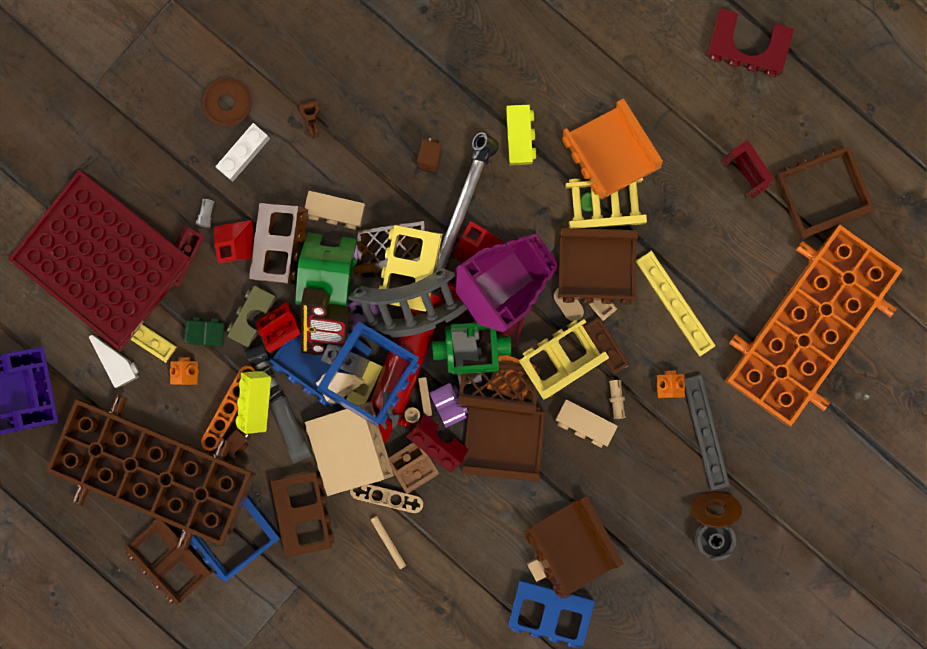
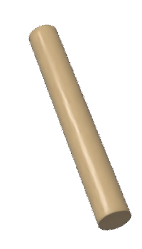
[371,516,406,569]

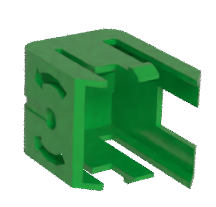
[295,232,357,306]

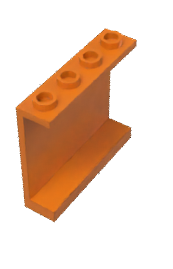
[562,98,663,199]

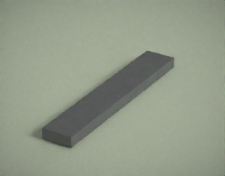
[684,374,730,491]

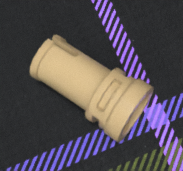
[404,407,420,423]

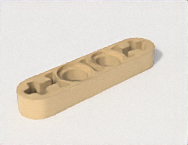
[350,484,423,513]

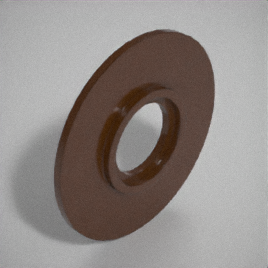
[202,78,251,127]
[691,491,742,528]

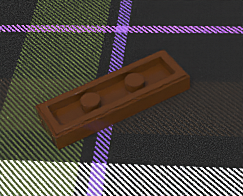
[583,317,630,375]

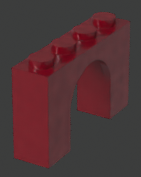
[706,8,794,77]

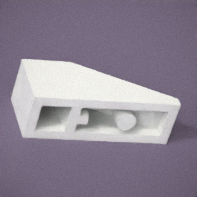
[89,335,139,388]

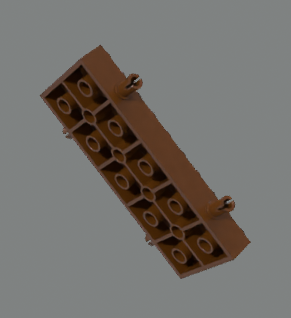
[46,394,256,551]

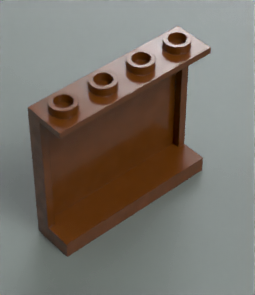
[558,228,638,305]
[462,407,546,482]

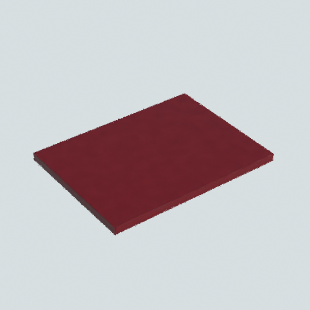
[8,170,193,352]

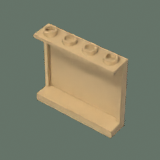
[305,402,394,496]

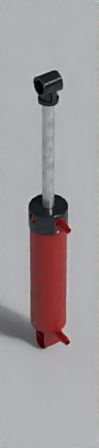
[369,132,499,443]

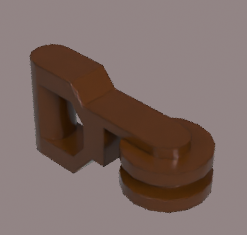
[299,100,320,139]

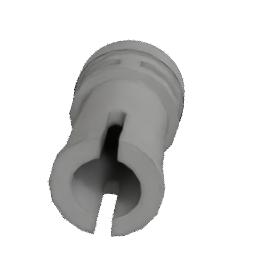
[195,199,214,228]

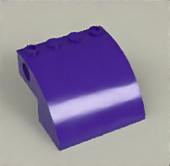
[0,347,58,435]

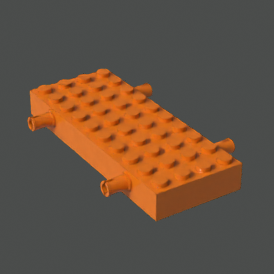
[725,225,903,426]

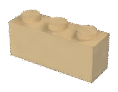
[305,191,366,230]
[555,399,618,448]

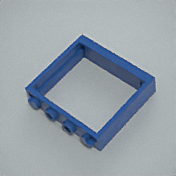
[317,322,420,427]
[181,494,281,582]

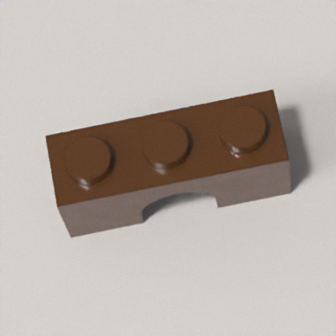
[417,138,443,174]

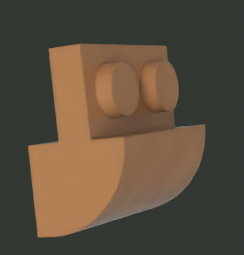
[388,443,440,494]

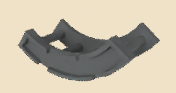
[348,268,467,337]

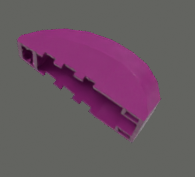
[456,234,559,332]

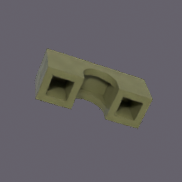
[227,286,277,348]

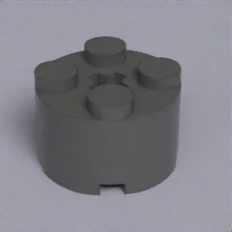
[694,524,736,561]

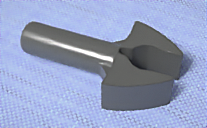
[380,392,400,429]

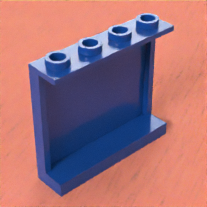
[270,320,373,407]

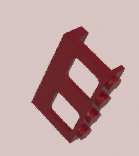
[721,140,774,199]

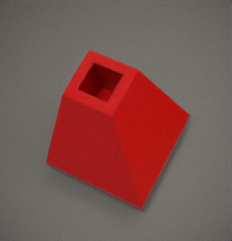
[214,220,255,264]
[452,221,503,263]

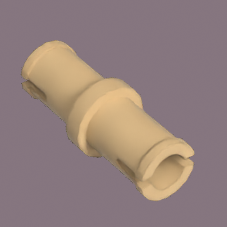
[609,380,626,419]

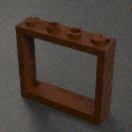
[775,145,875,240]

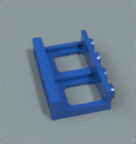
[508,579,595,648]

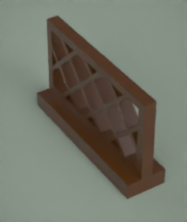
[354,221,427,278]
[457,359,540,417]

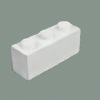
[216,123,270,182]

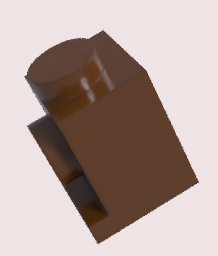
[226,429,251,459]

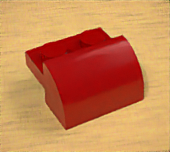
[255,302,301,353]

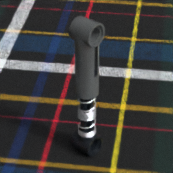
[245,342,312,464]

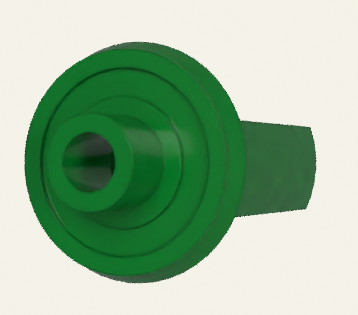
[432,323,511,375]

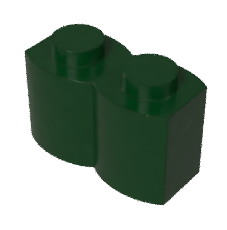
[184,317,225,347]

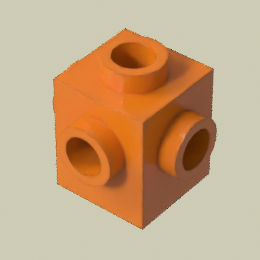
[170,358,198,385]
[657,371,685,398]

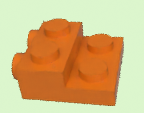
[487,355,537,401]

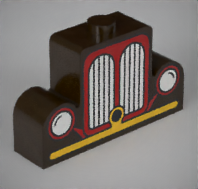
[301,288,354,355]

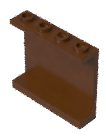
[524,496,624,599]

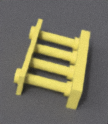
[565,178,647,229]

